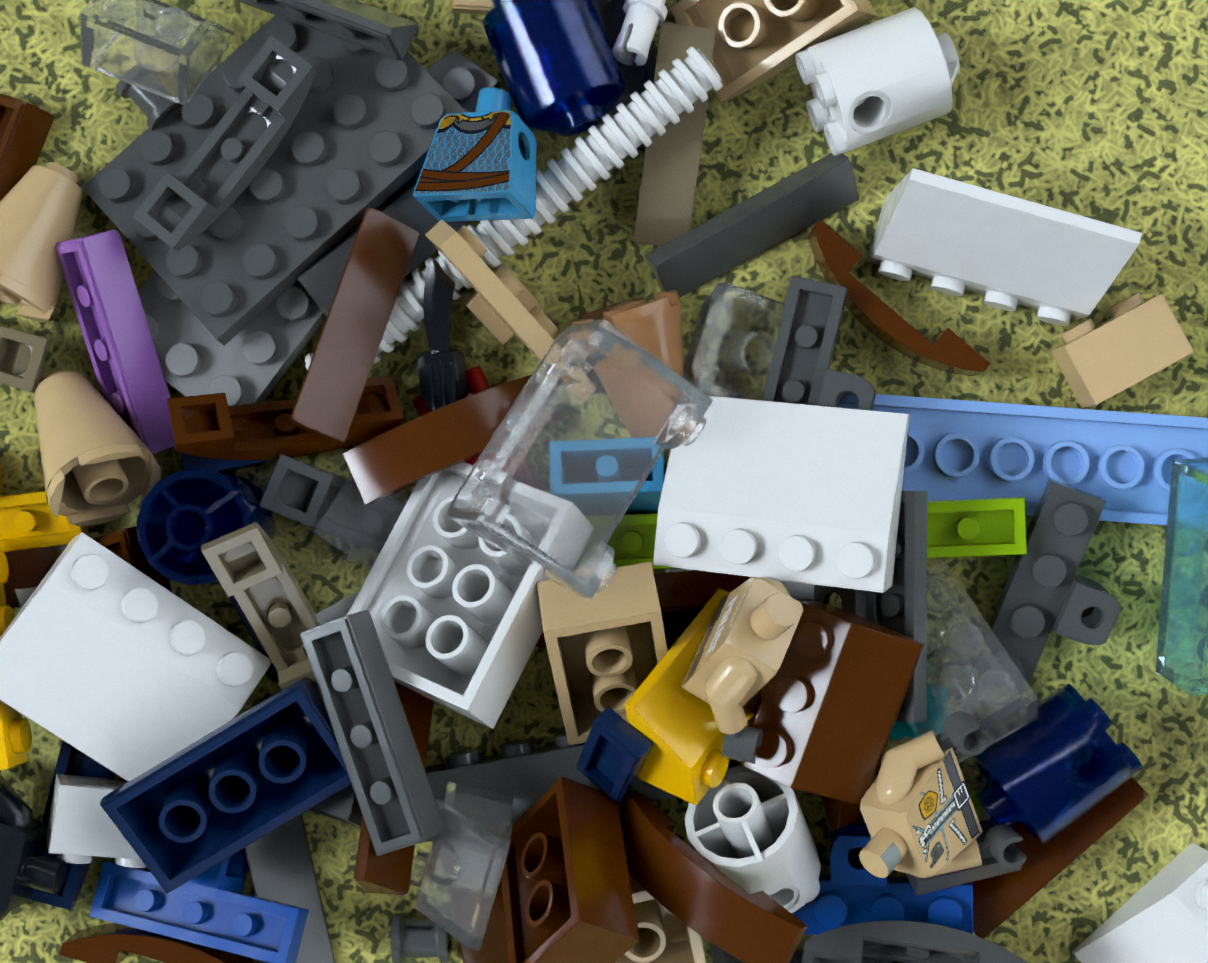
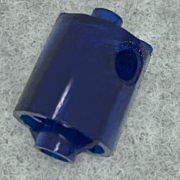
[482,0,625,137]
[136,469,276,585]
[972,684,1143,846]

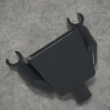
[0,770,68,921]

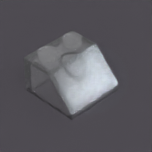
[80,0,234,106]
[410,782,513,951]

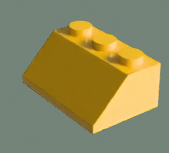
[624,588,769,806]

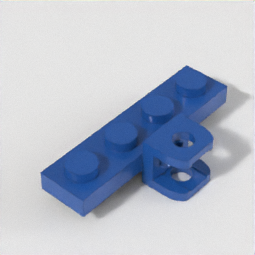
[792,823,973,935]
[89,848,309,963]

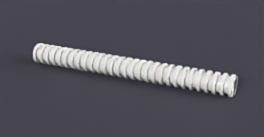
[305,46,722,370]

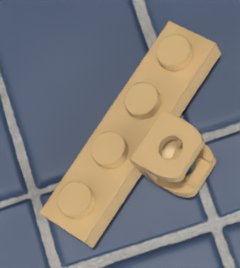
[425,219,599,405]

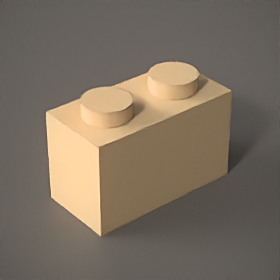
[1051,292,1194,408]

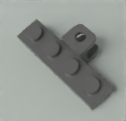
[762,276,876,410]
[966,479,1121,704]
[814,491,927,723]

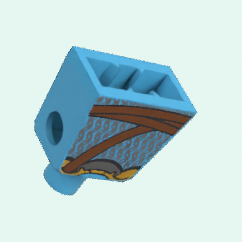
[413,87,537,222]

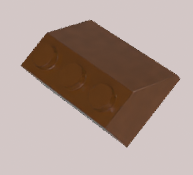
[739,601,925,805]
[498,776,639,963]

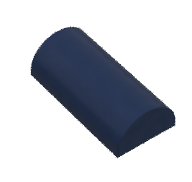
[100,677,352,894]

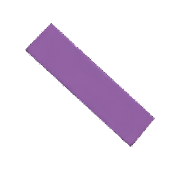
[55,230,175,454]

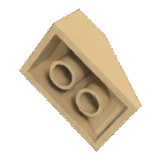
[669,0,877,103]

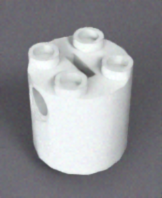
[795,7,960,156]
[685,765,821,913]

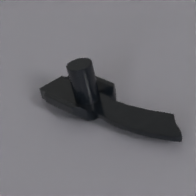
[417,259,468,412]

